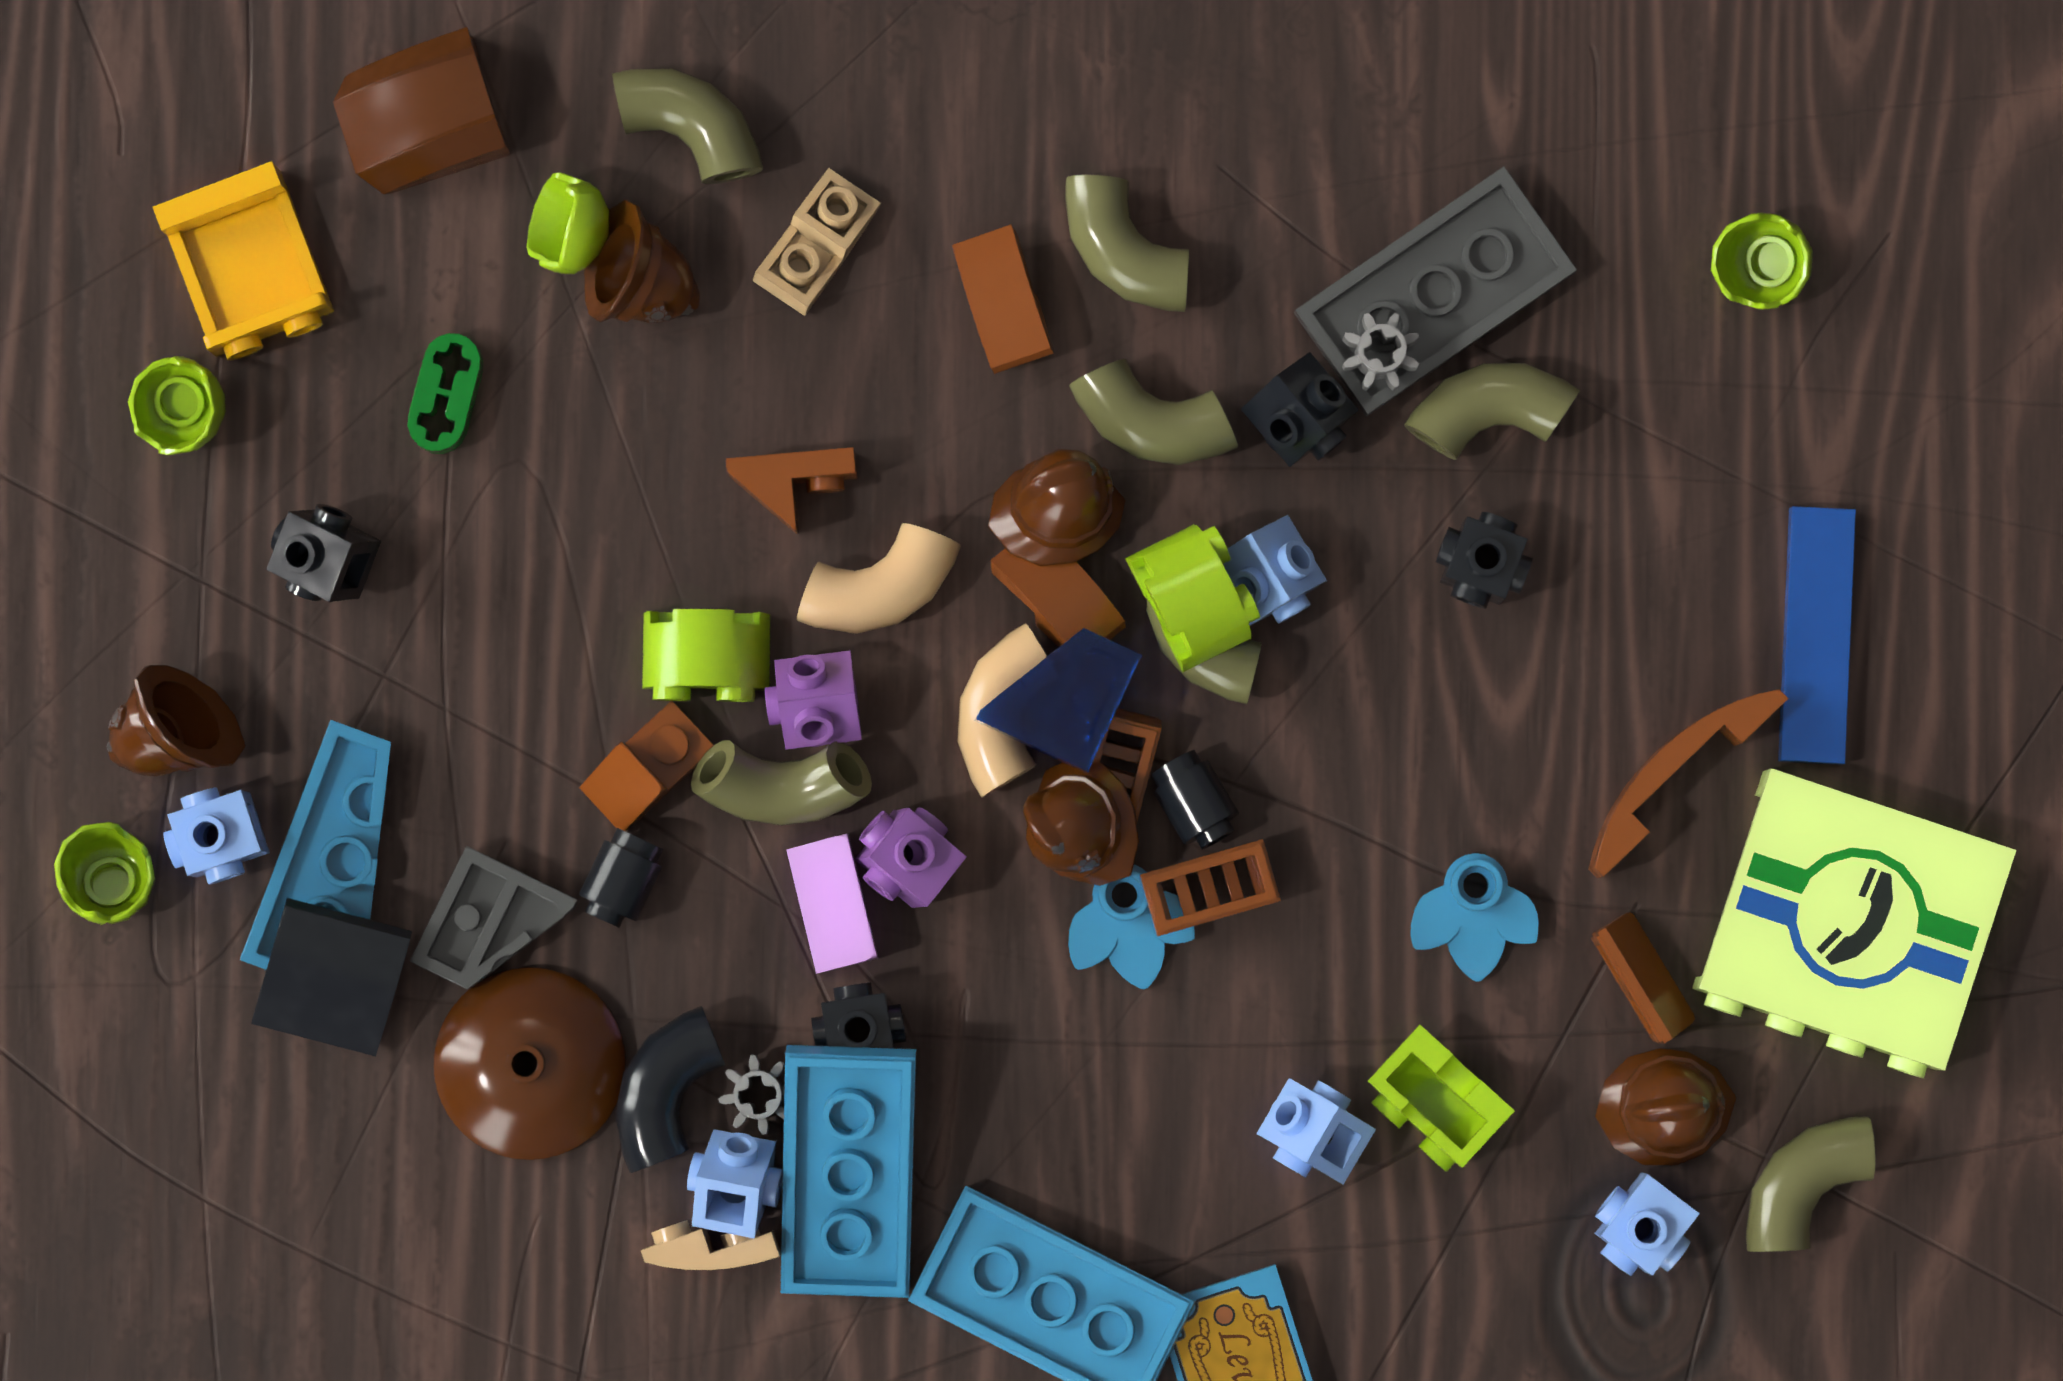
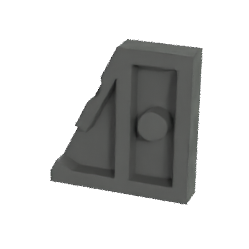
[410,846,579,989]

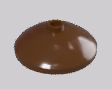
[434,968,626,1160]

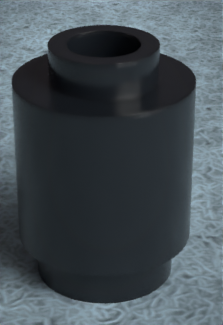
[1151,750,1239,850]
[579,828,664,928]

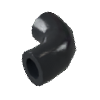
[615,1006,725,1173]

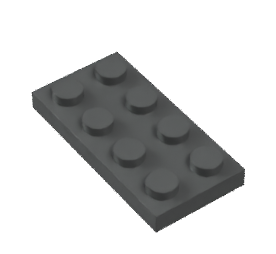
[1294,166,1577,417]

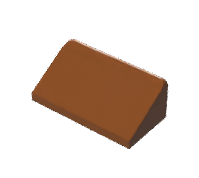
[1591,912,1695,1043]

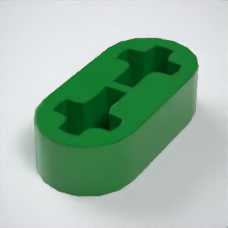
[407,333,484,454]

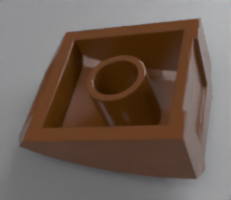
[333,27,511,195]

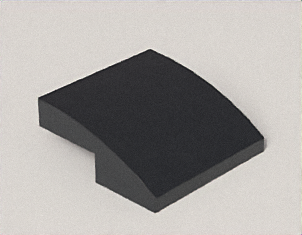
[251,898,412,1057]

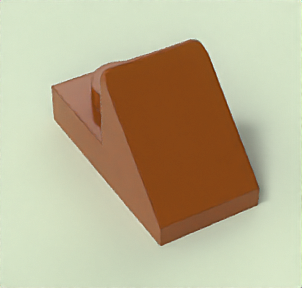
[726,447,858,534]
[579,700,714,832]

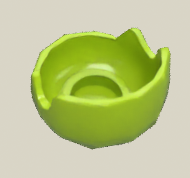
[526,172,609,274]
[1711,213,1813,310]
[128,356,226,456]
[54,822,156,925]

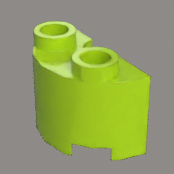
[1125,524,1260,672]
[642,609,770,702]
[1368,1025,1515,1172]

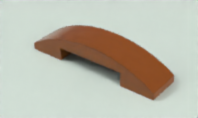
[1589,689,1788,878]

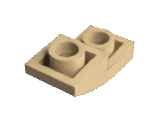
[753,168,881,316]
[641,1220,781,1270]

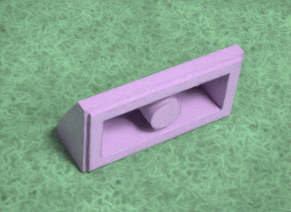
[786,833,879,974]

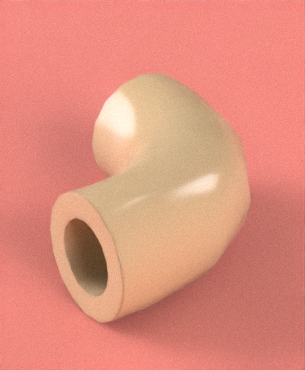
[797,523,961,634]
[958,623,1058,798]

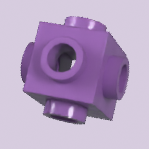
[765,650,862,750]
[854,807,967,908]

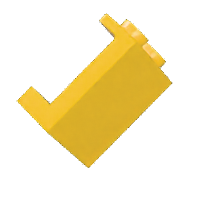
[153,161,334,361]

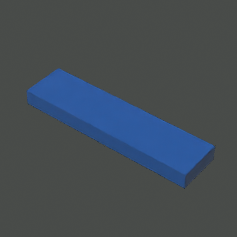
[1778,506,1856,765]

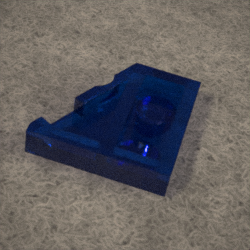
[974,628,1142,773]

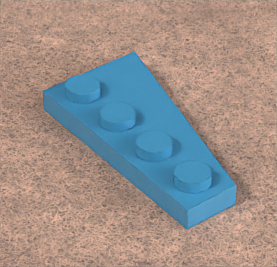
[240,720,391,970]

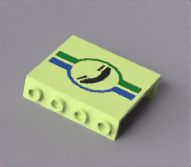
[1692,768,2016,1078]

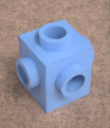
[1223,515,1327,625]
[163,787,270,885]
[1257,1078,1376,1185]
[687,1129,783,1239]
[1594,1173,1699,1276]

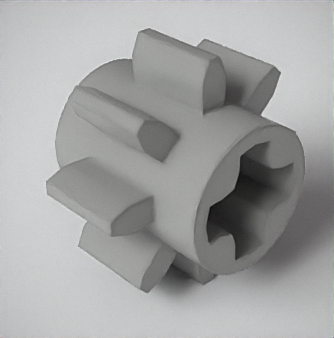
[1342,313,1419,391]
[718,1055,785,1135]

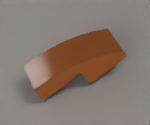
[952,224,1054,374]
[990,549,1126,665]

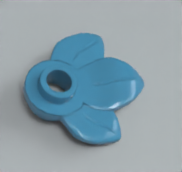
[1410,853,1539,982]
[1068,865,1195,990]

